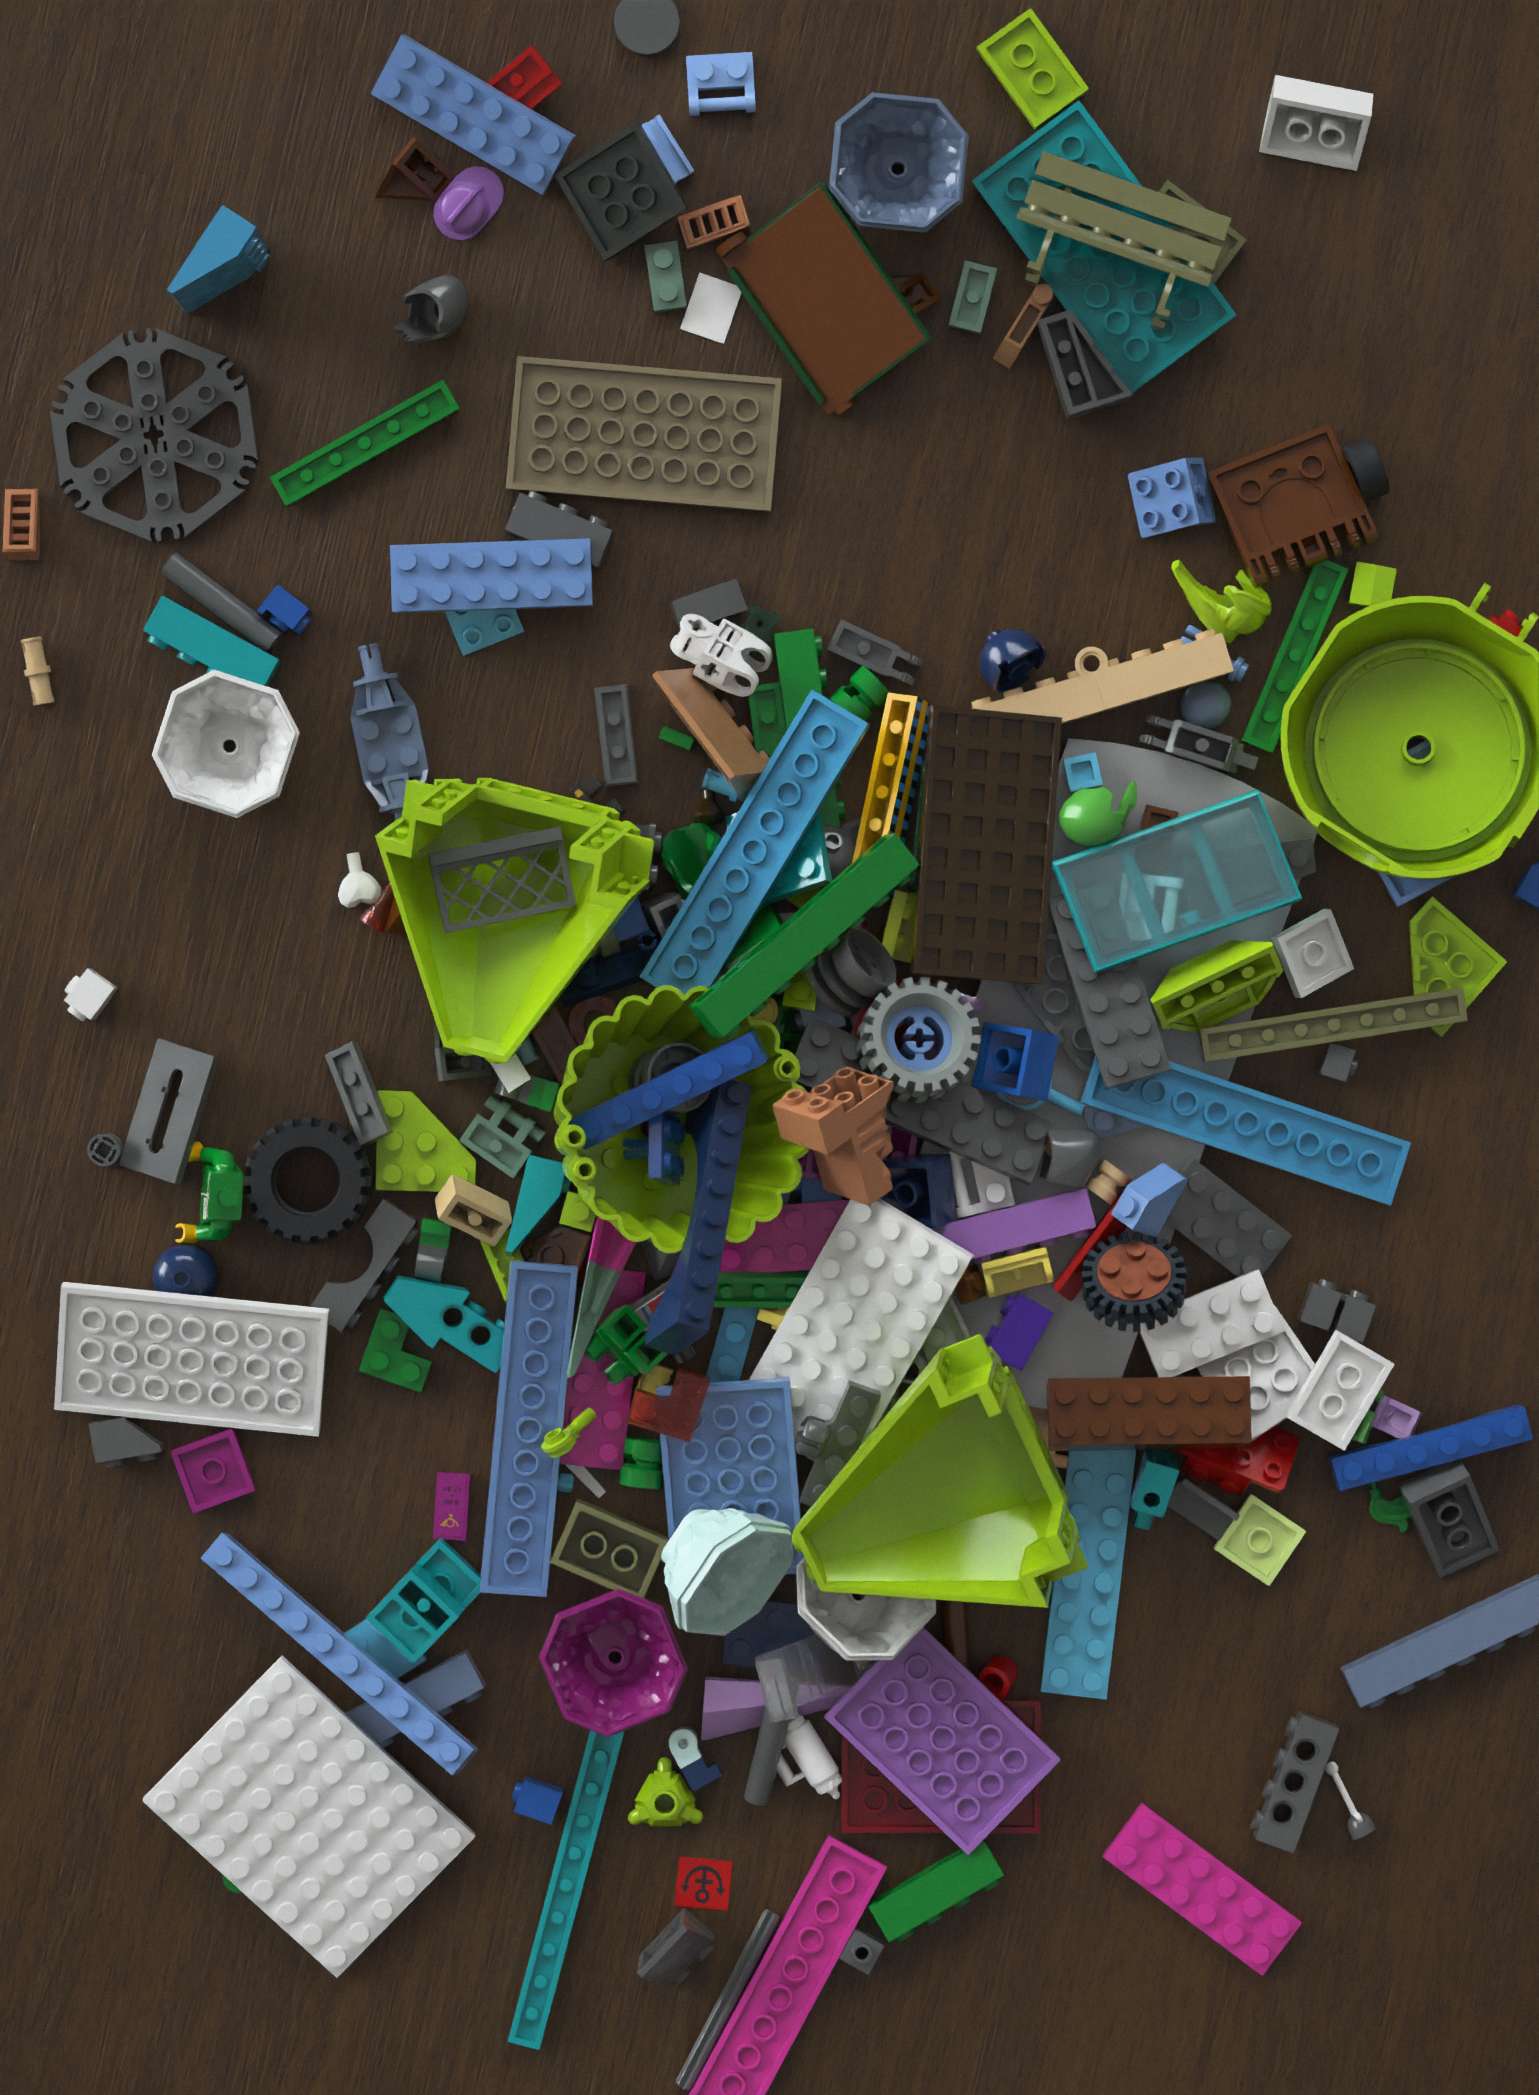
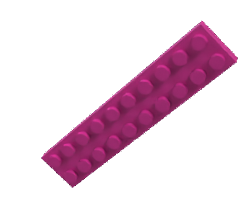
[689,1834,887,2095]

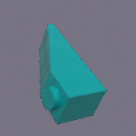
[505,1155,571,1258]

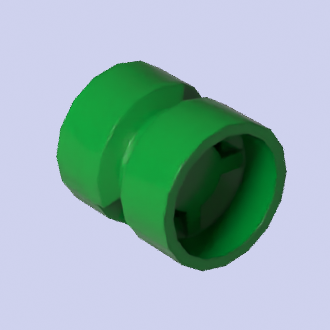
[830,665,890,722]
[619,1437,663,1489]

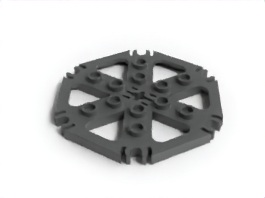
[50,328,259,543]

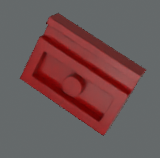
[487,45,563,109]

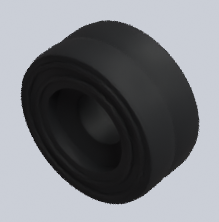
[1342,439,1389,503]

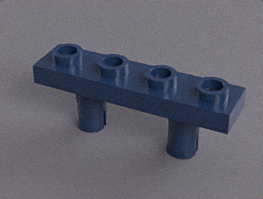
[561,931,662,1007]

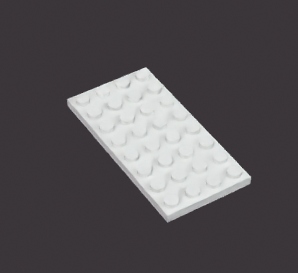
[749,1199,974,1461]
[54,1282,329,1437]

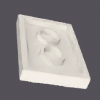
[1285,1330,1394,1451]

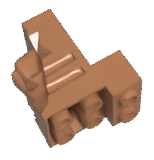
[772,1067,894,1206]

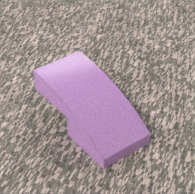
[1368,1395,1423,1439]

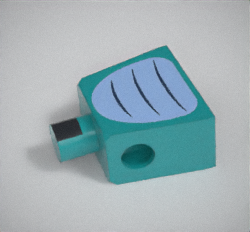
[1130,1450,1179,1530]

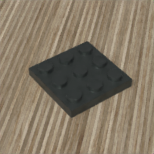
[554,122,690,261]

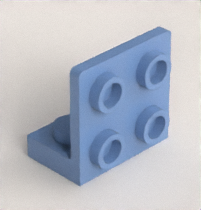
[1128,457,1217,538]

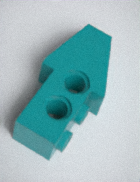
[383,1275,505,1373]

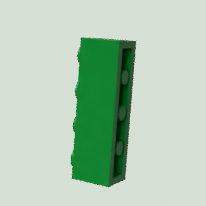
[868,1839,1004,1942]

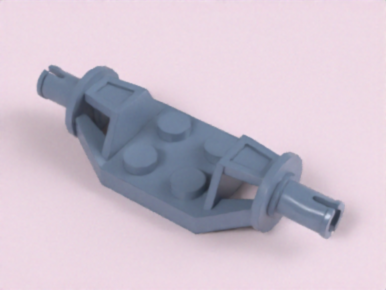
[350,643,430,820]

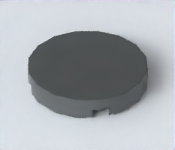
[614,0,680,56]

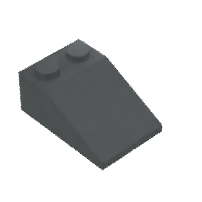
[1397,1459,1500,1578]
[637,1907,714,1989]

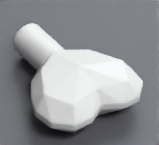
[338,852,381,908]

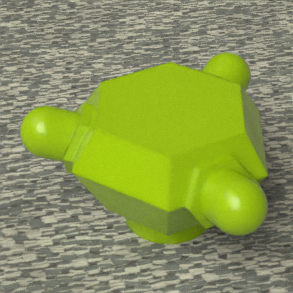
[628,1757,703,1827]

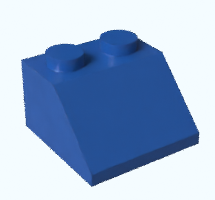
[972,1022,1059,1101]

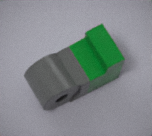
[494,1074,561,1112]
[414,1217,453,1283]

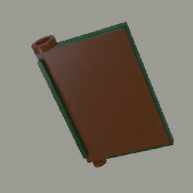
[716,181,933,416]

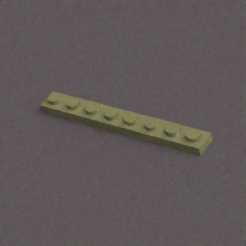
[1199,988,1468,1062]

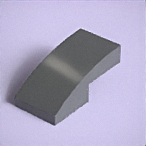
[670,579,748,631]

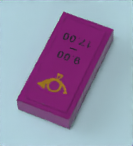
[433,1472,471,1541]

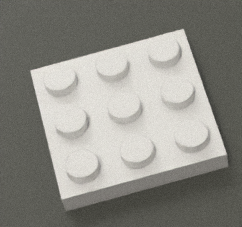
[1196,1305,1315,1441]

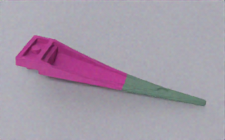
[567,1120,649,1378]

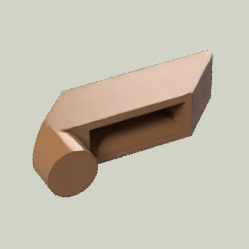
[993,284,1053,369]

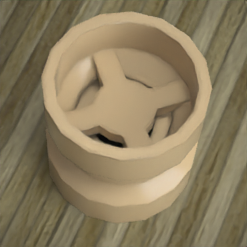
[1085,1159,1131,1206]

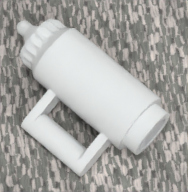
[777,1714,842,1799]

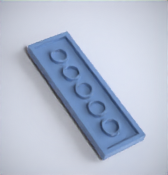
[371,34,576,195]
[390,538,593,613]

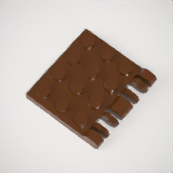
[1206,424,1379,589]

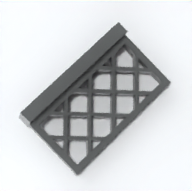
[428,826,576,933]

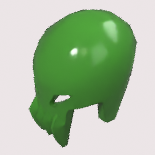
[1059,781,1137,847]

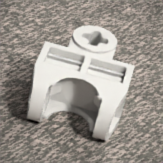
[670,614,773,697]

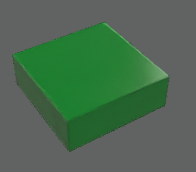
[659,726,694,752]

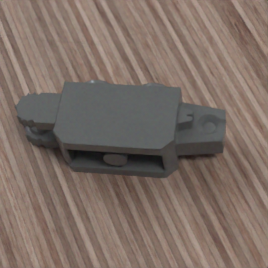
[1139,715,1259,773]

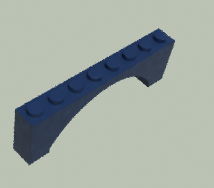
[645,1079,752,1356]

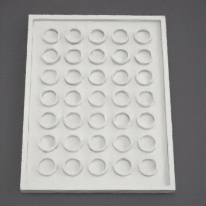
[143,1656,475,1978]

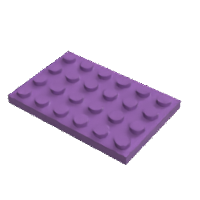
[824,1627,1061,1855]

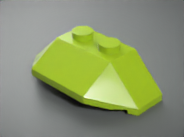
[1150,940,1283,1033]

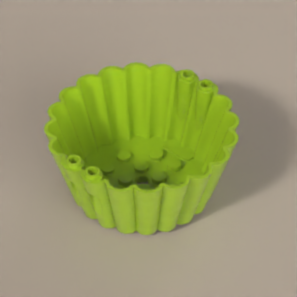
[554,985,809,1253]

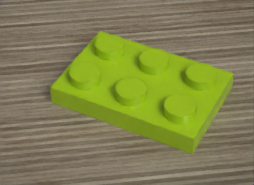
[976,8,1089,130]

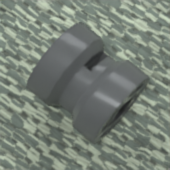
[87,1133,124,1167]

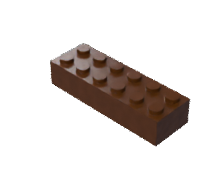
[1047,1376,1252,1451]

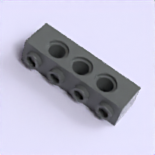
[1250,1710,1339,1854]

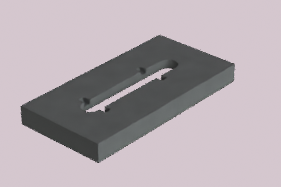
[119,1038,220,1185]

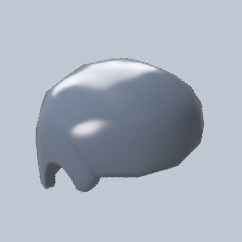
[1179,680,1232,730]

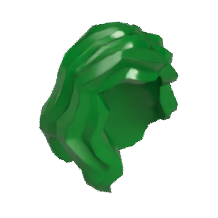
[661,822,722,900]

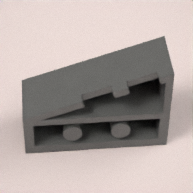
[1036,310,1133,420]

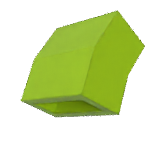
[1349,562,1397,608]

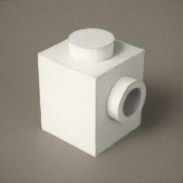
[64,968,118,1022]

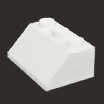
[1259,75,1373,171]

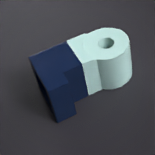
[669,1726,723,1792]

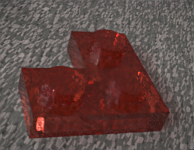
[626,1368,711,1442]

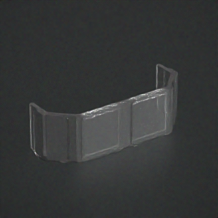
[755,1633,877,1722]

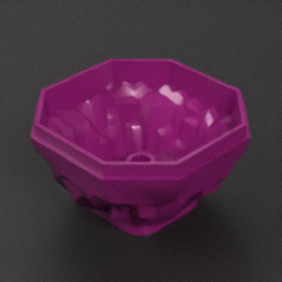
[539,1589,688,1737]

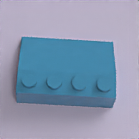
[167,205,270,314]

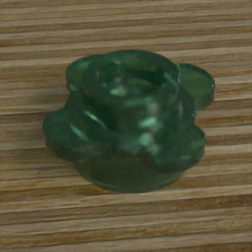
[741,605,779,643]

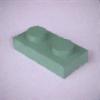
[644,241,687,313]
[948,260,997,335]

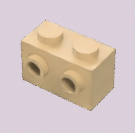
[435,1174,512,1247]

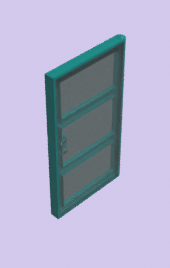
[1052,789,1302,974]

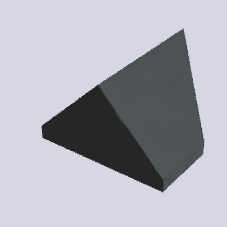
[434,1019,492,1081]

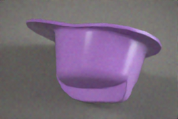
[433,166,504,240]

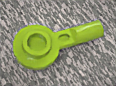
[541,1407,597,1458]

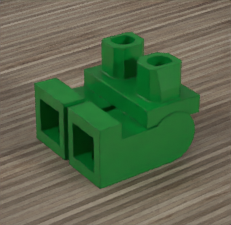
[584,1304,669,1385]

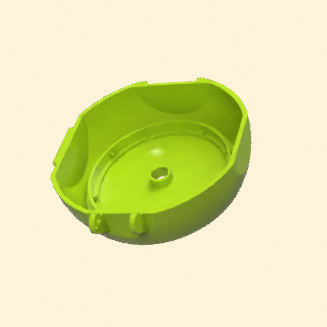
[1281,583,1539,880]

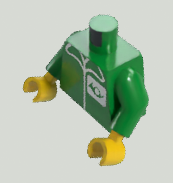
[175,1141,243,1245]

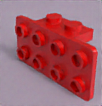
[1172,1426,1300,1496]

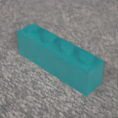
[143,596,282,687]

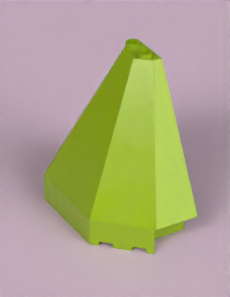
[375,778,655,1064]
[791,1334,1088,1608]

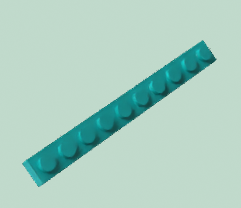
[507,1730,624,2050]

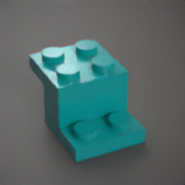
[366,1538,481,1664]

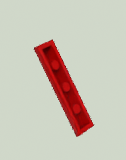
[1052,1181,1133,1301]

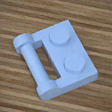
[686,52,756,116]

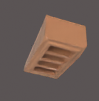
[677,195,750,250]
[2,489,40,560]

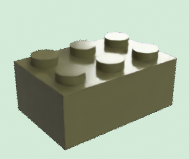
[550,1498,669,1599]

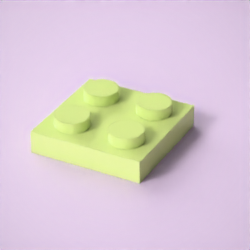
[1213,1493,1306,1586]

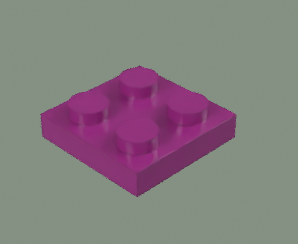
[170,1428,256,1513]

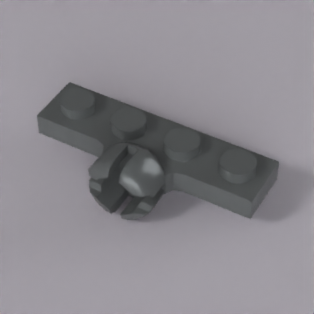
[795,1380,881,1506]

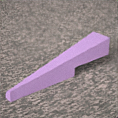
[701,1676,853,1740]

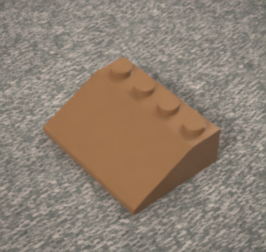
[652,668,770,802]

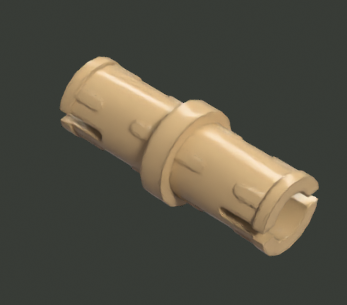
[20,636,55,706]

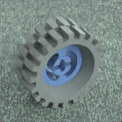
[856,977,981,1103]

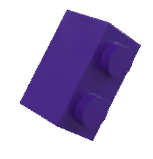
[984,1292,1054,1371]

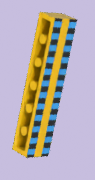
[852,693,932,899]

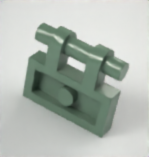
[459,1094,546,1179]

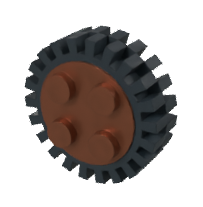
[1082,1231,1186,1332]

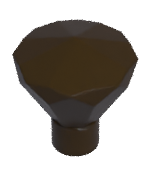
[693,789,724,826]

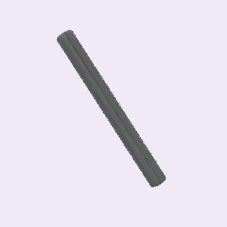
[676,1909,780,2091]

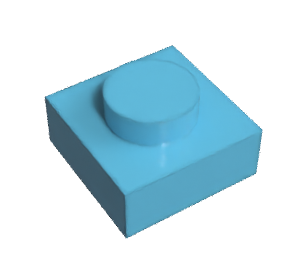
[1062,752,1103,792]

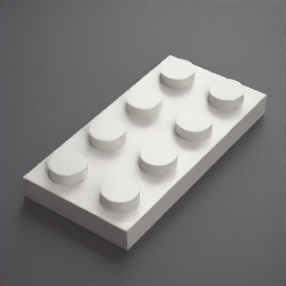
[1140,1269,1284,1377]

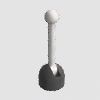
[1325,1762,1377,1840]

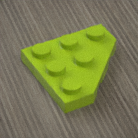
[1409,896,1507,1037]
[376,1090,477,1192]

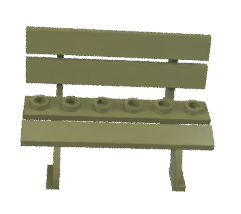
[1016,151,1232,332]

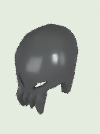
[393,274,469,346]

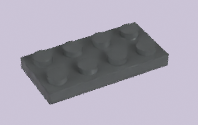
[1166,1156,1292,1277]

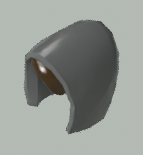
[1040,1128,1101,1189]

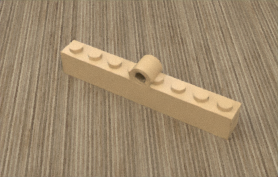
[971,629,1234,724]

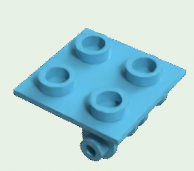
[445,609,524,656]

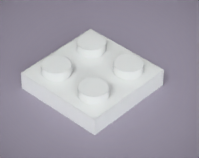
[1271,909,1354,998]

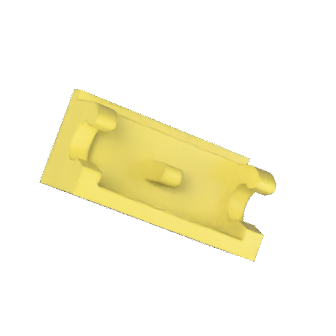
[980,1247,1054,1298]

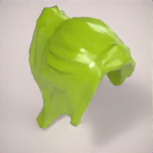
[1171,560,1272,643]

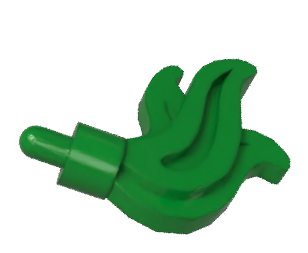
[1368,1482,1412,1533]

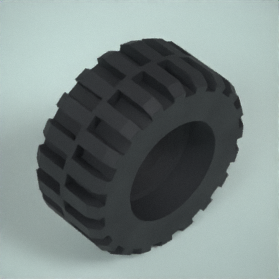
[243,1117,373,1245]

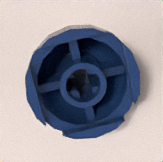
[979,629,1046,693]
[152,1244,220,1297]

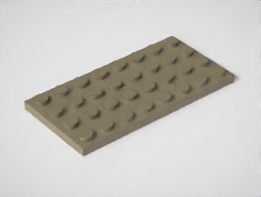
[506,356,782,512]

